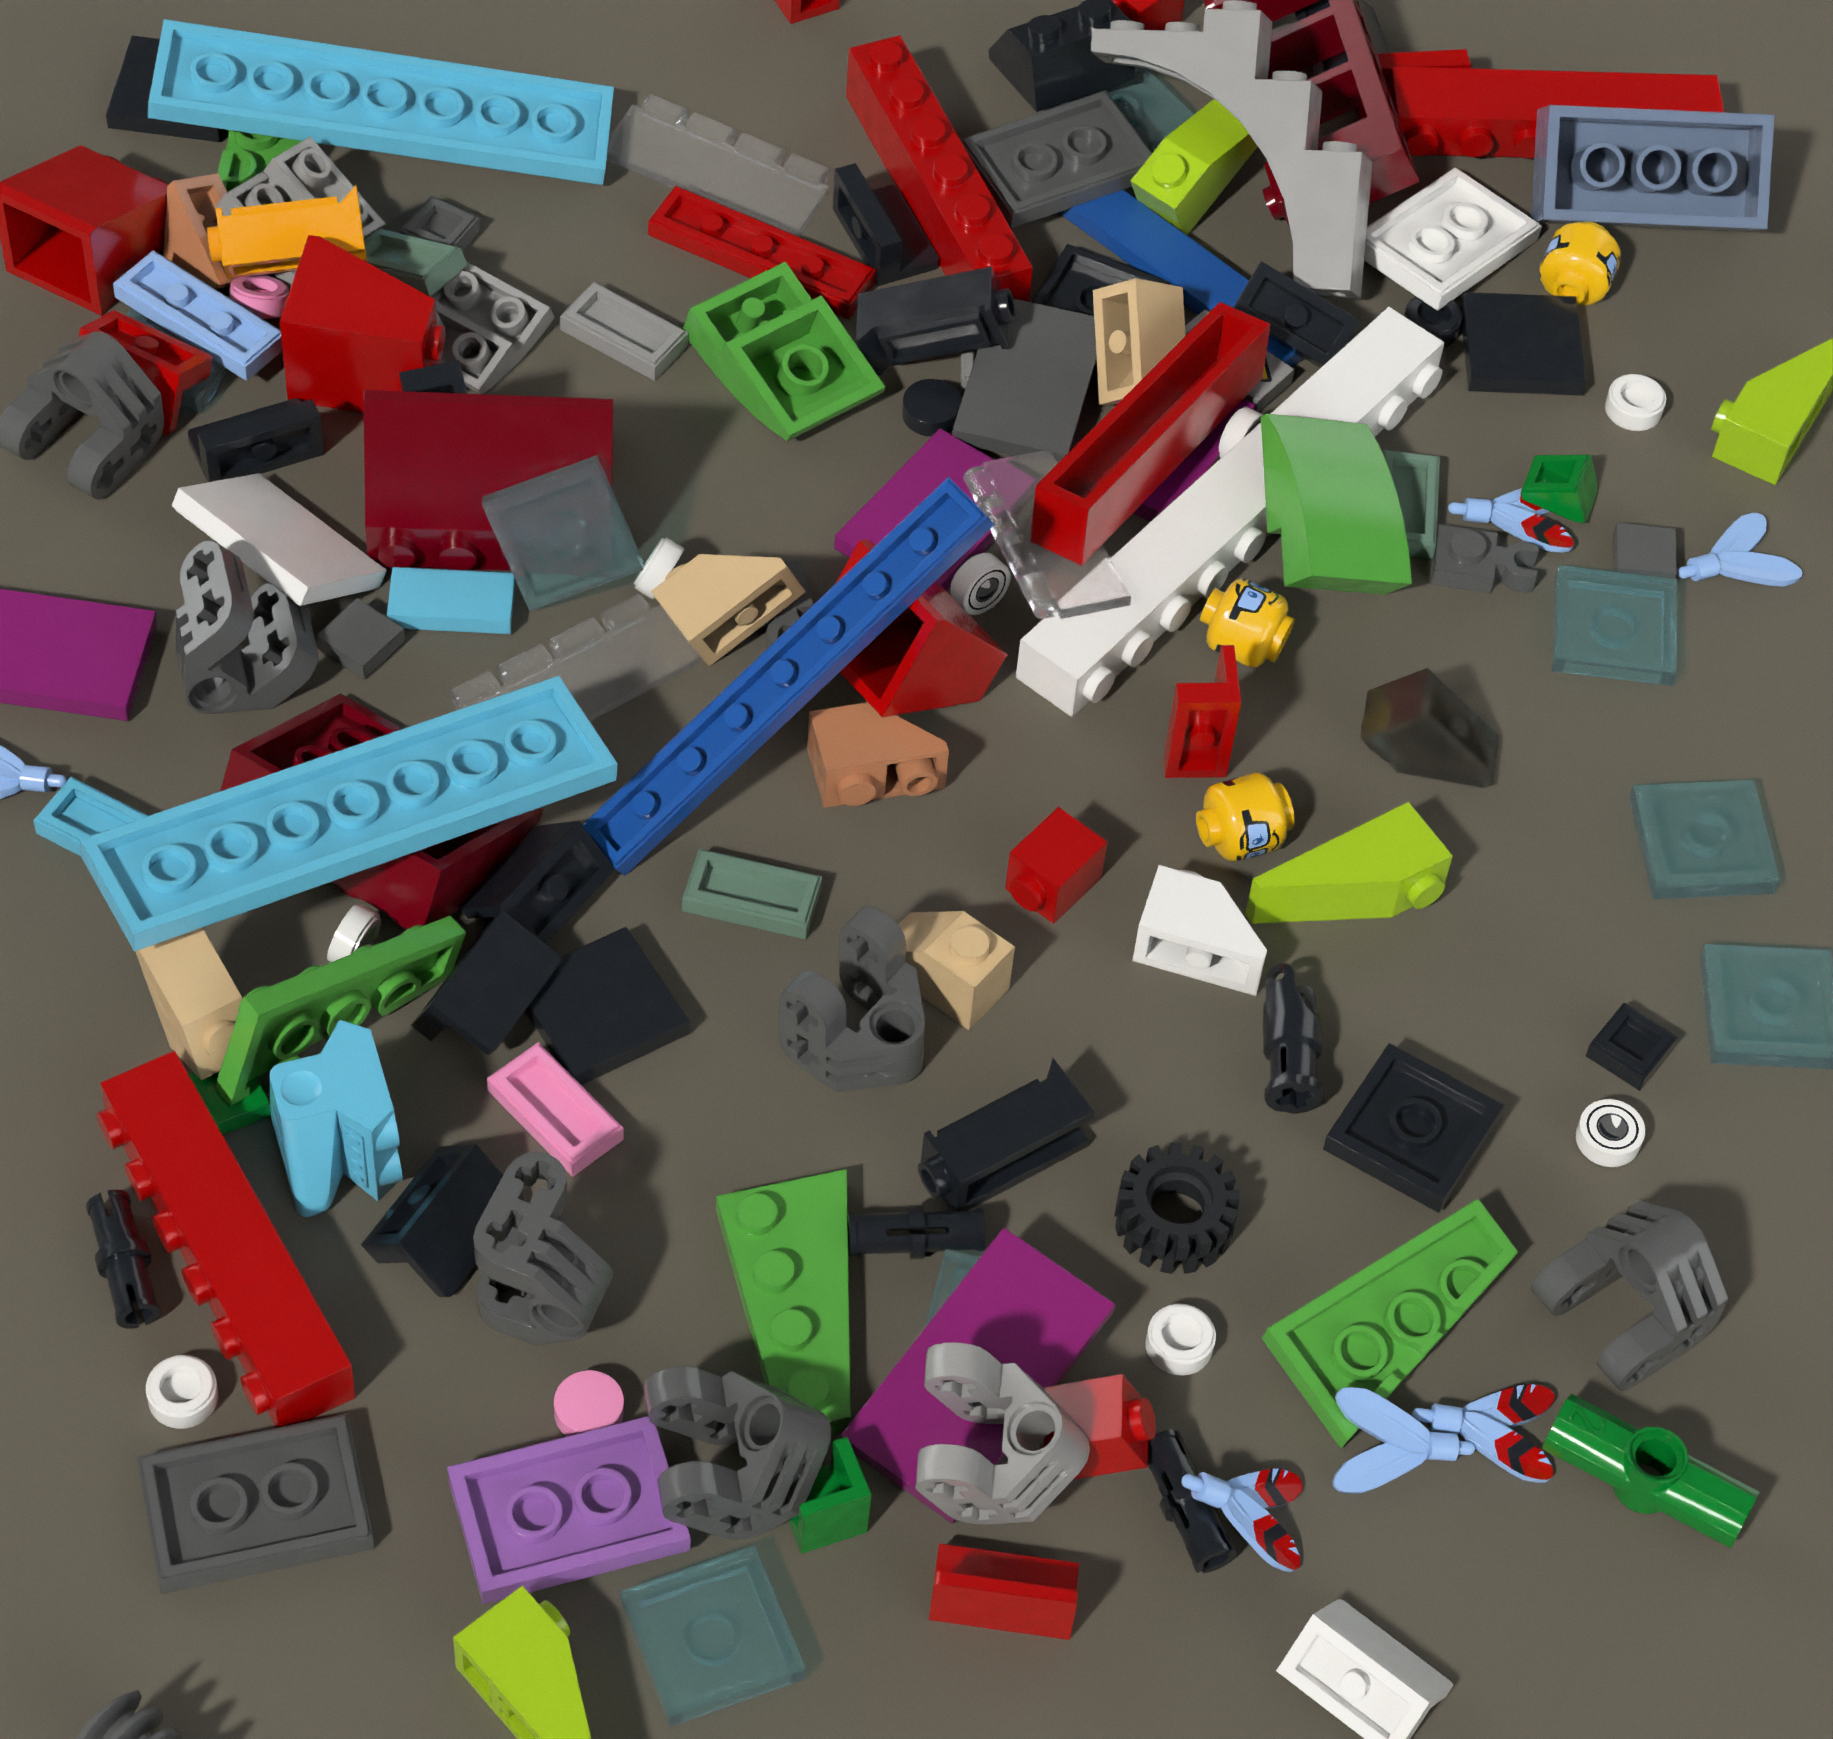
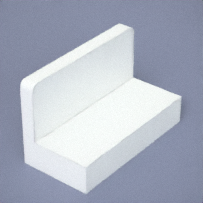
[1276,1599,1453,1739]

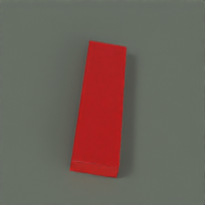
[648,185,876,319]

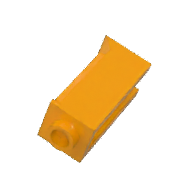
[207,185,367,279]

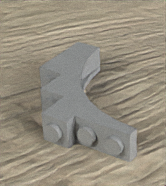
[1091,0,1373,299]

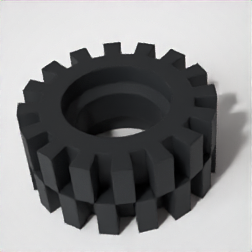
[1114,1143,1240,1274]

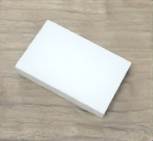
[1364,168,1542,311]
[172,473,387,606]

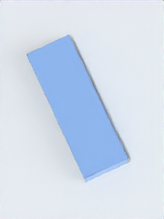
[113,250,283,381]

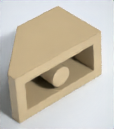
[1093,278,1186,406]
[651,554,806,666]
[898,911,1015,1030]
[135,927,243,1080]

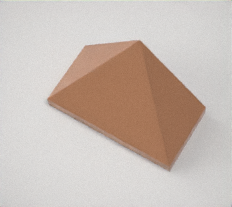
[163,173,266,289]

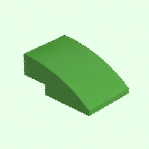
[683,262,885,441]
[1261,413,1412,595]

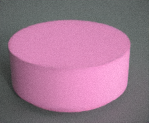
[229,275,289,319]
[554,1370,624,1437]

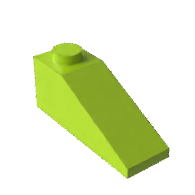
[1130,99,1258,235]
[1711,338,1833,486]
[1245,802,1453,924]
[453,1585,591,1739]

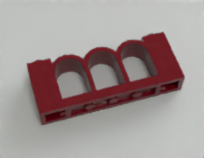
[1204,0,1420,227]

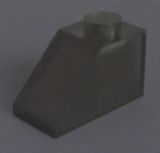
[1360,668,1500,788]

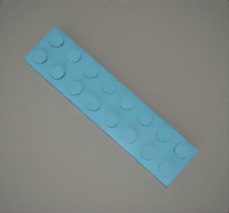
[148,19,614,185]
[80,676,618,952]

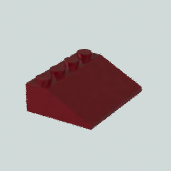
[363,390,614,575]
[220,694,544,929]

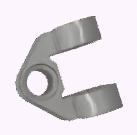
[915,1343,1090,1524]

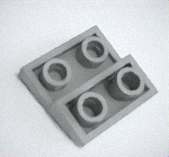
[216,136,385,291]
[431,261,555,394]

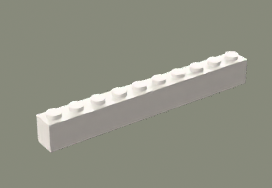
[1016,307,1444,717]

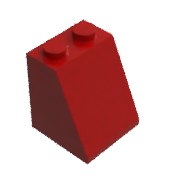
[0,145,169,316]
[280,235,445,413]
[835,539,1008,717]

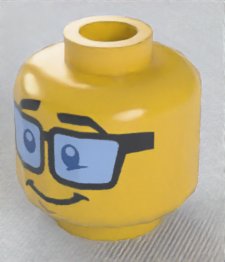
[1539,222,1621,305]
[1199,578,1295,668]
[1196,772,1294,862]

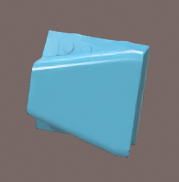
[270,1020,403,1217]

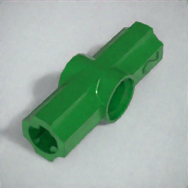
[1542,1393,1760,1549]

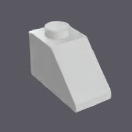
[1132,865,1267,996]

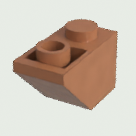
[807,702,949,808]

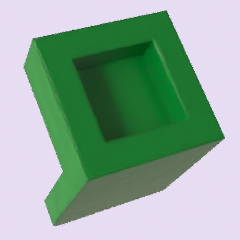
[788,1437,871,1554]

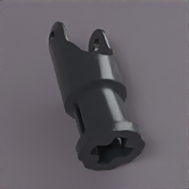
[1262,963,1324,1114]

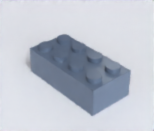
[1531,105,1775,232]

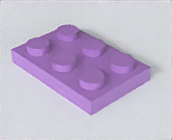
[447,1416,691,1605]

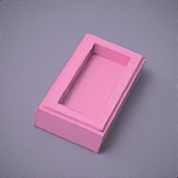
[487,1042,624,1177]

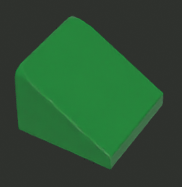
[1521,455,1598,523]

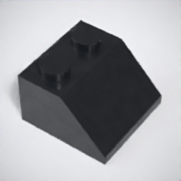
[988,0,1136,112]

